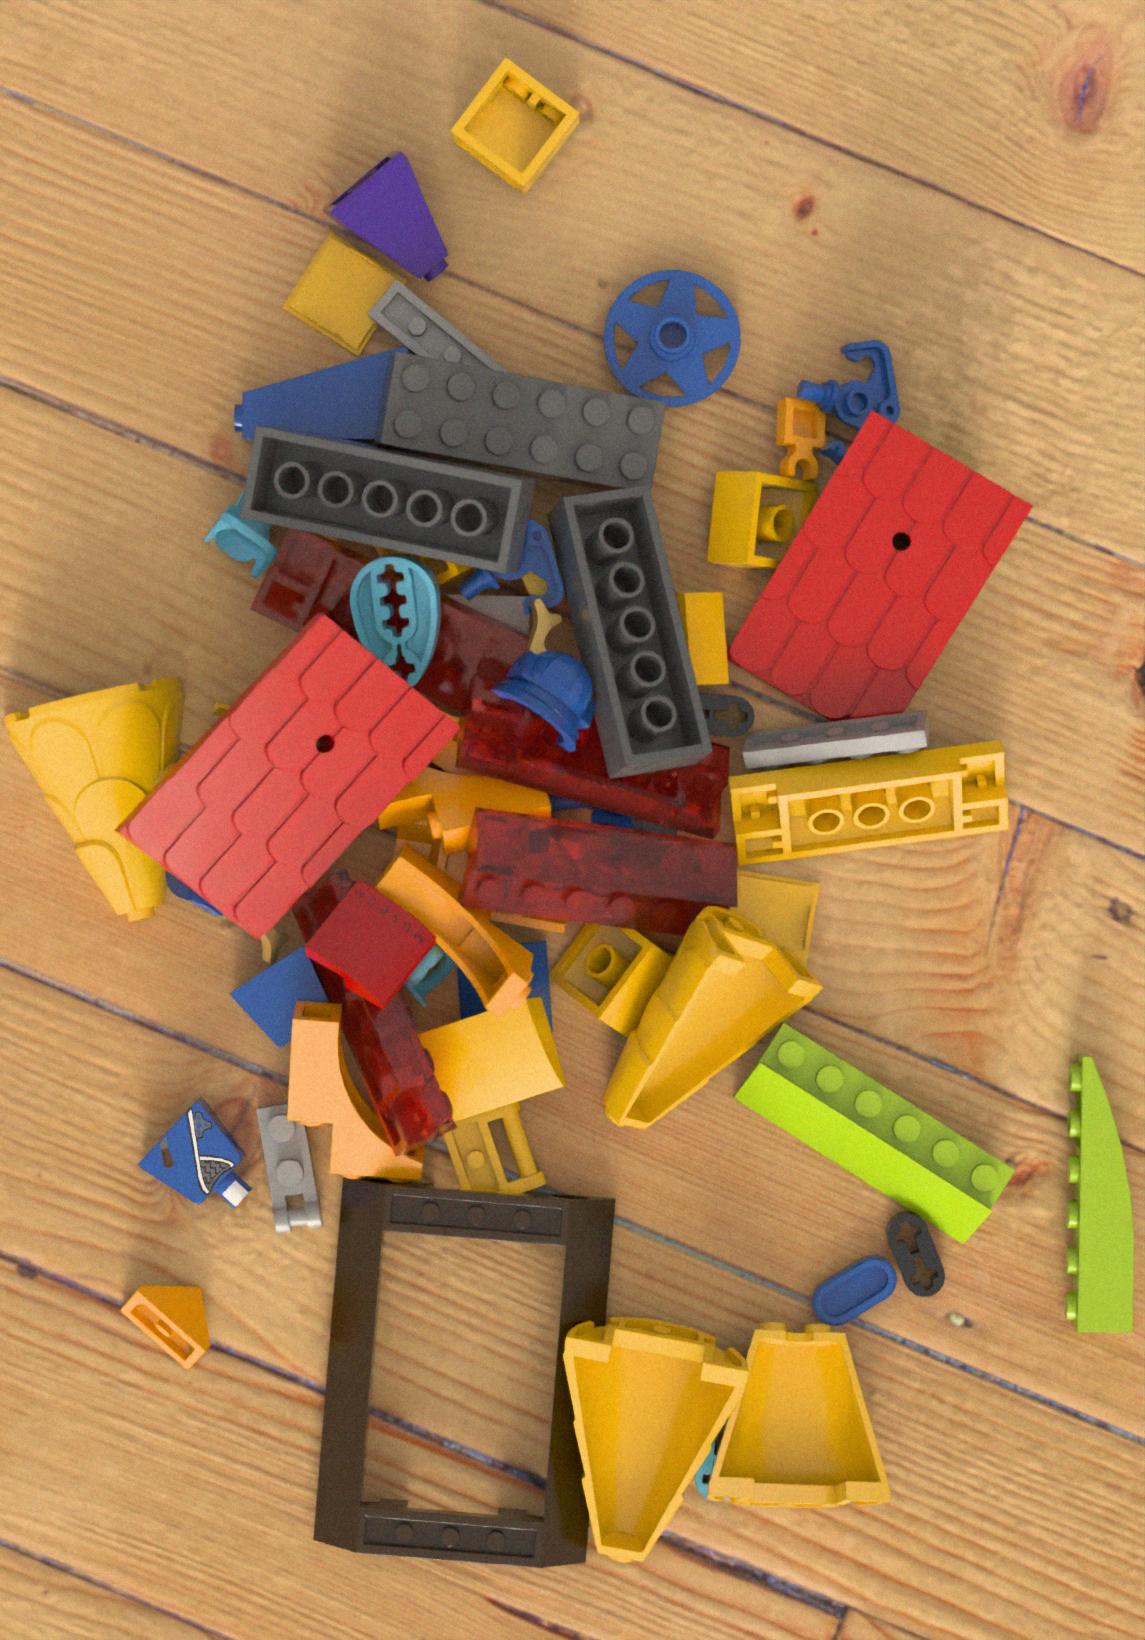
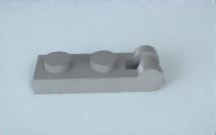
[256,1102,323,1234]

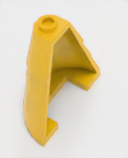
[4,677,185,922]
[602,906,823,1130]
[563,1317,749,1562]

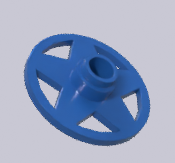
[604,270,740,407]

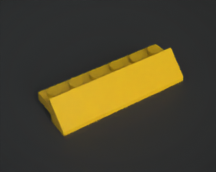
[728,740,1009,866]

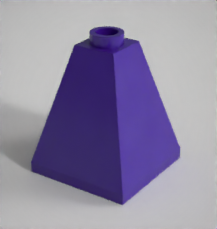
[323,151,449,282]

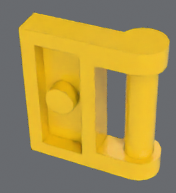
[441,1101,546,1194]

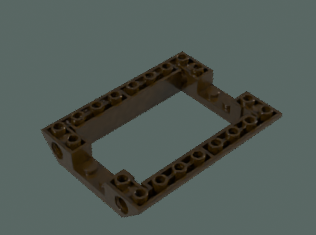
[313,1177,616,1568]

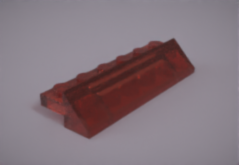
[250,528,529,729]
[452,673,730,840]
[458,807,738,936]
[291,869,457,1157]

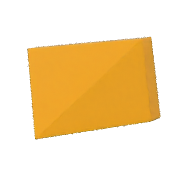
[120,1285,211,1370]

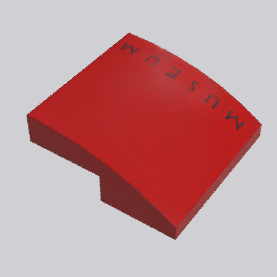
[305,879,436,1009]

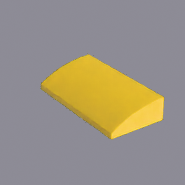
[368,997,567,1137]

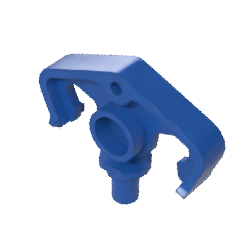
[797,340,900,465]
[458,518,565,615]

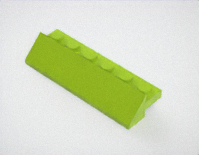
[733,1022,1016,1244]

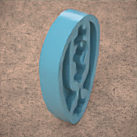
[350,553,441,687]

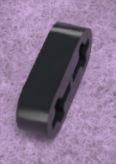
[699,693,754,737]
[886,1211,945,1297]

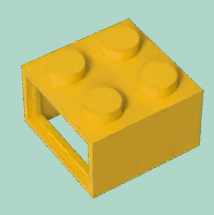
[450,57,579,196]

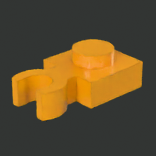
[776,397,826,482]

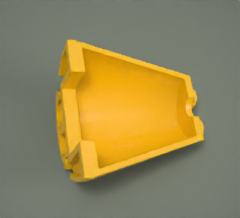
[707,1322,891,1508]

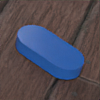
[812,1255,897,1326]

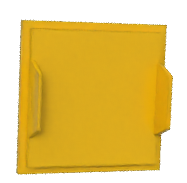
[282,232,407,357]
[724,869,820,966]

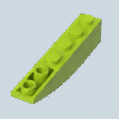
[1064,1054,1134,1333]

